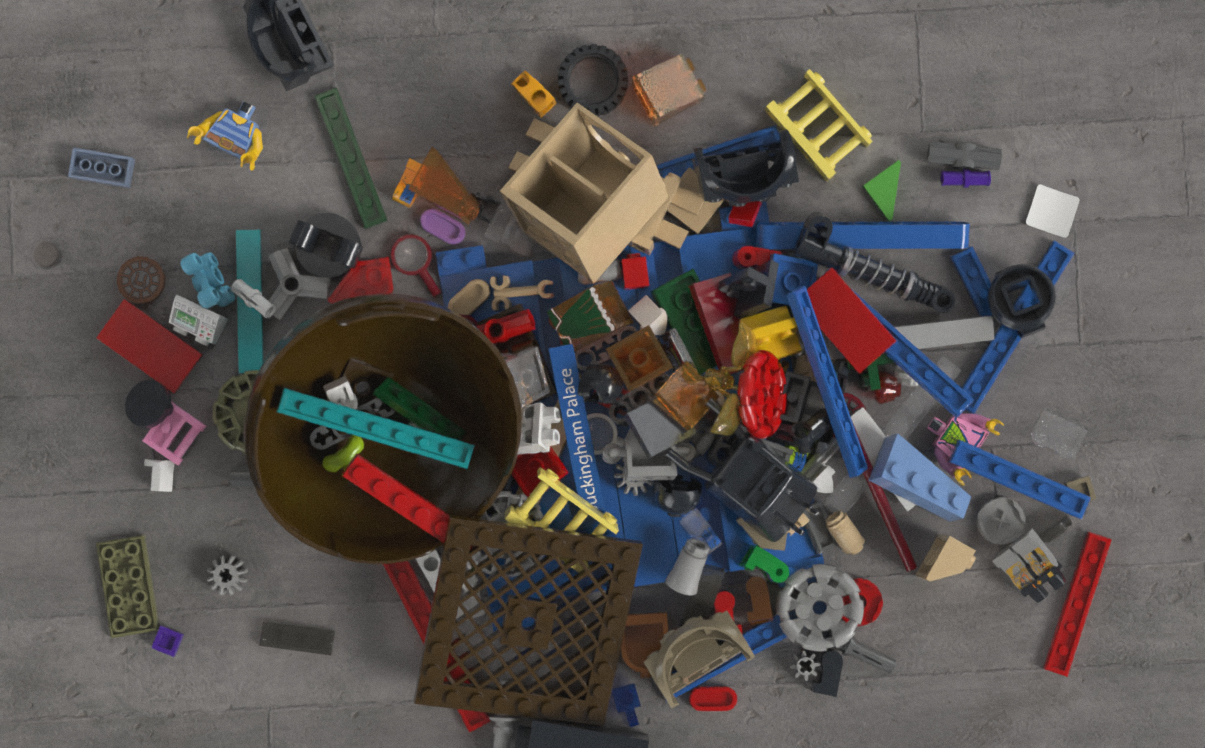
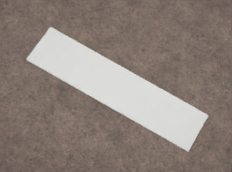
[851,407,916,511]

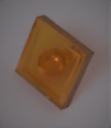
[655,361,720,431]

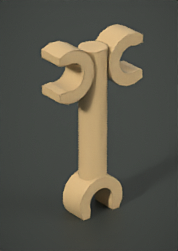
[490,276,554,311]

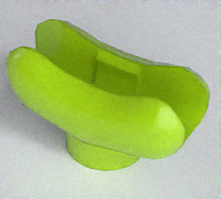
[322,435,364,472]

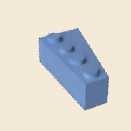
[869,433,971,522]

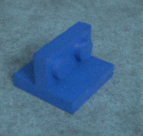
[770,254,818,308]

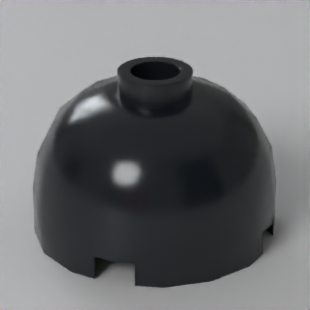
[653,474,702,517]

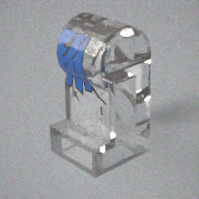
[678,508,722,556]

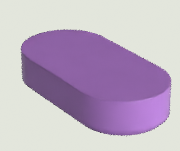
[420,209,465,245]

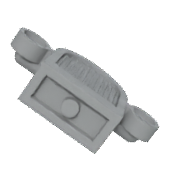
[602,428,695,481]

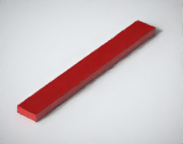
[383,560,491,733]

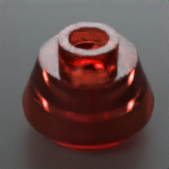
[874,372,901,404]

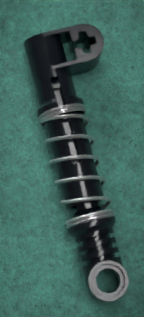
[794,212,956,313]

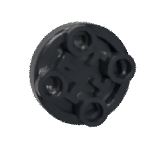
[125,380,174,430]

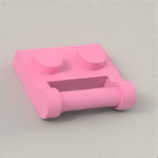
[142,402,207,466]

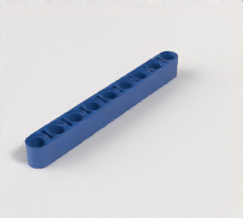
[756,221,970,249]

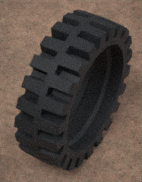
[558,44,628,117]

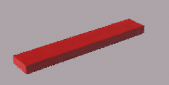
[1043,532,1112,677]

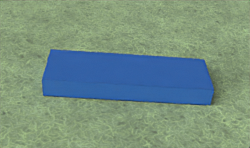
[950,246,993,316]

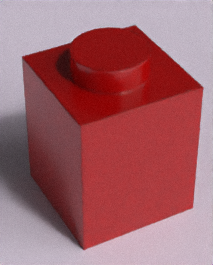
[621,253,649,290]

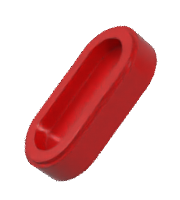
[689,686,737,711]

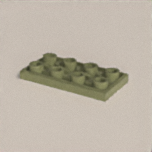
[96,535,160,638]

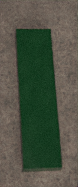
[373,377,466,441]

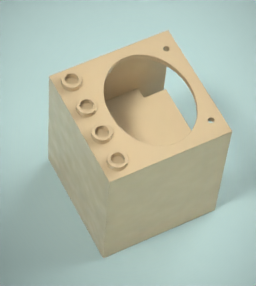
[500,103,668,284]

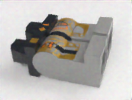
[992,528,1067,603]

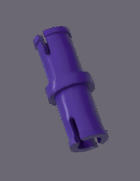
[940,169,991,188]

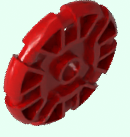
[737,350,787,439]

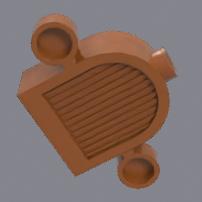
[621,611,680,678]

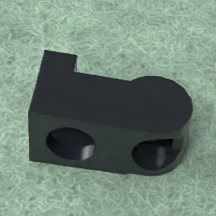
[811,650,843,697]

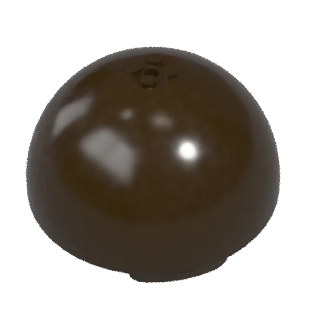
[244,293,522,564]

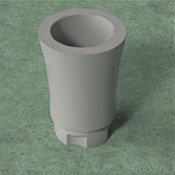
[665,538,709,595]

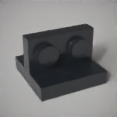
[718,260,779,319]

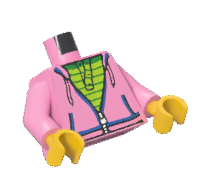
[927,413,1004,486]

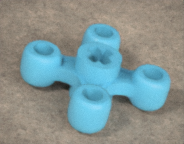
[180,252,235,309]

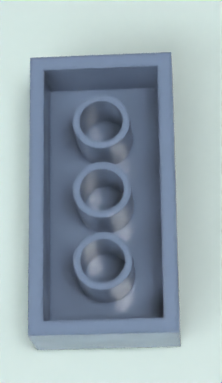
[68,148,135,188]

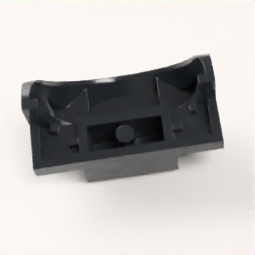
[243,0,334,91]
[691,129,799,207]

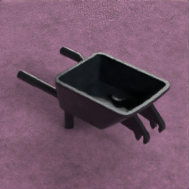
[665,397,820,542]

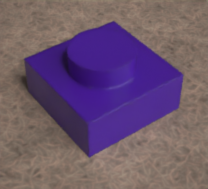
[151,625,184,657]

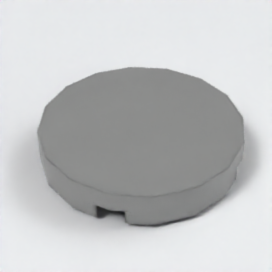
[976,497,1026,545]

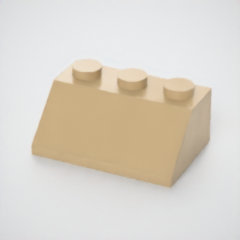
[915,534,976,581]

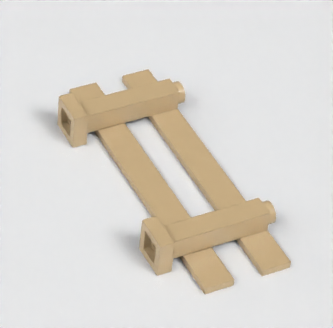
[508,118,704,256]

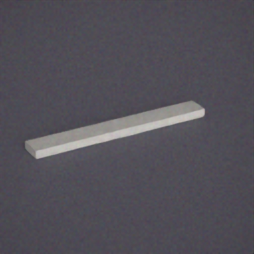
[805,315,994,362]

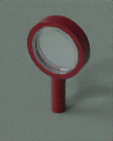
[391,235,441,297]

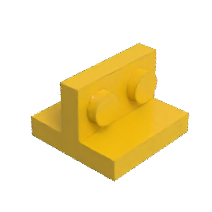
[739,305,802,359]

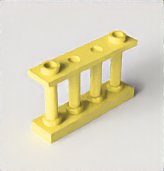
[765,69,873,182]
[504,467,619,573]

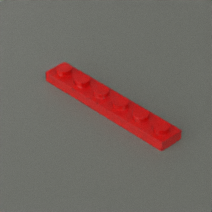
[342,454,474,549]

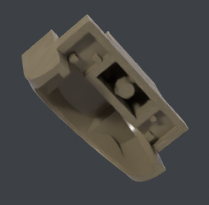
[643,611,755,709]

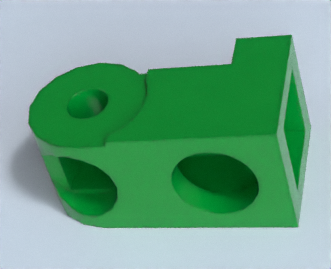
[739,545,789,583]

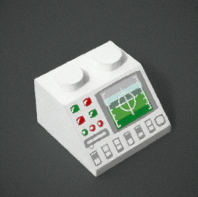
[168,295,228,346]

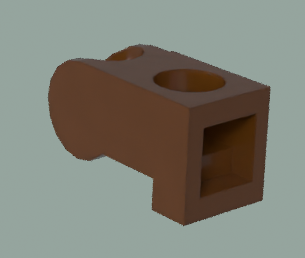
[746,576,774,625]

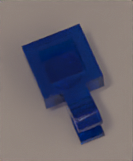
[612,683,641,727]

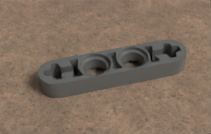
[309,398,396,450]

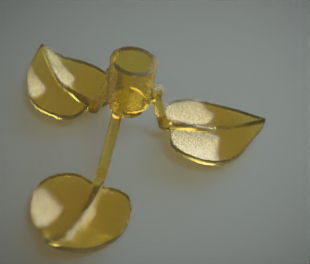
[704,323,757,435]

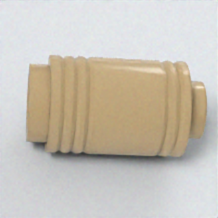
[826,510,865,555]

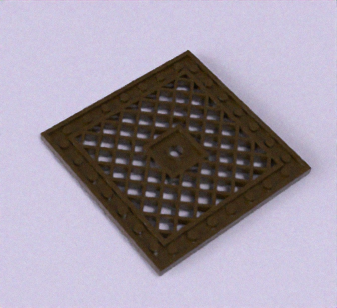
[413,515,643,726]

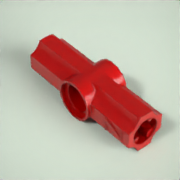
[476,309,535,344]

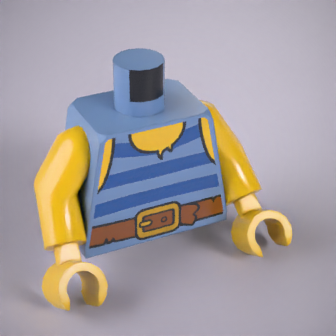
[187,101,263,170]

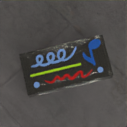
[658,328,697,381]

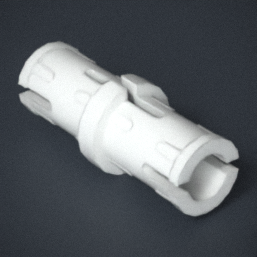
[231,279,276,318]

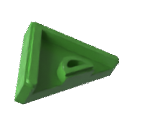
[863,160,901,222]

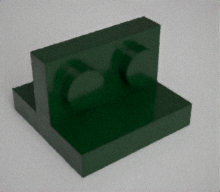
[844,354,895,392]

